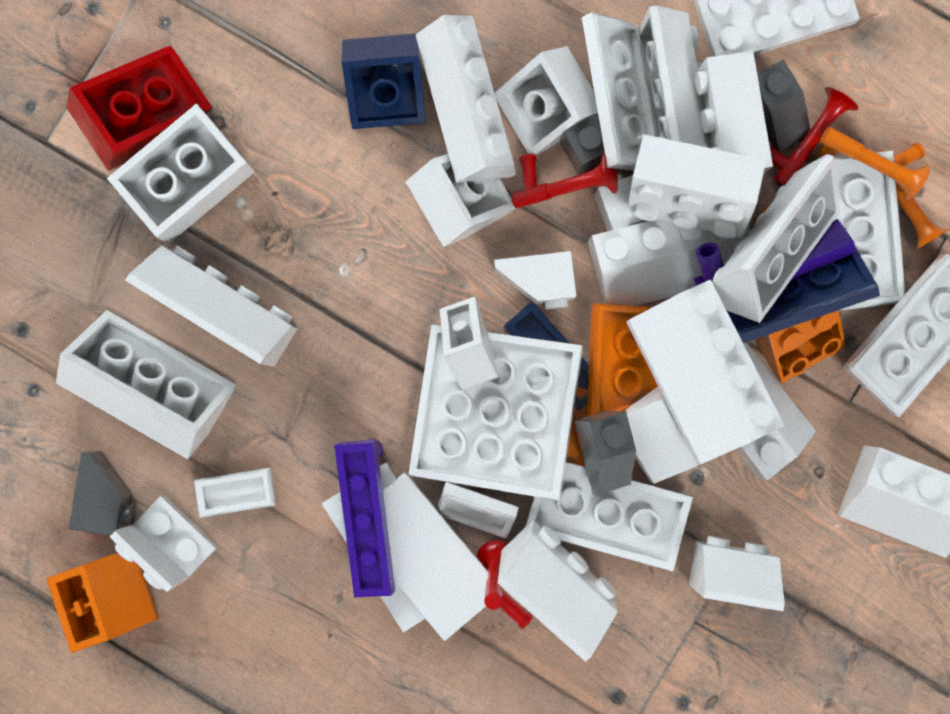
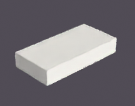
[194,467,277,518]
[437,482,519,538]

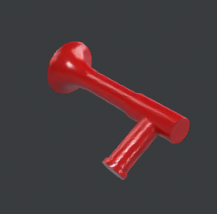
[769,87,859,187]
[511,154,618,209]
[477,540,533,629]

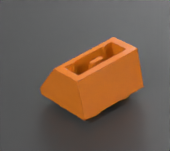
[754,310,846,383]
[46,552,159,653]

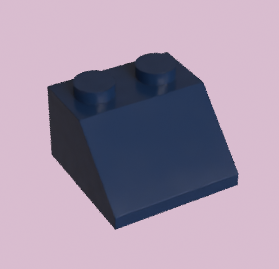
[341,33,426,129]

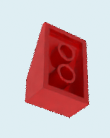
[66,45,212,171]

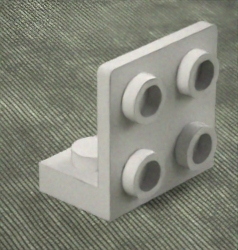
[110,495,218,592]

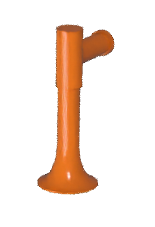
[818,126,930,201]
[876,142,950,251]

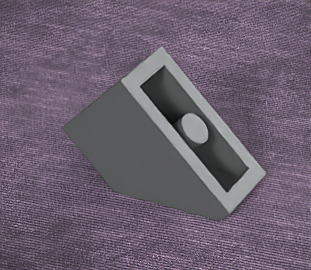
[757,59,810,152]
[560,113,605,174]
[574,410,636,496]
[69,450,135,535]

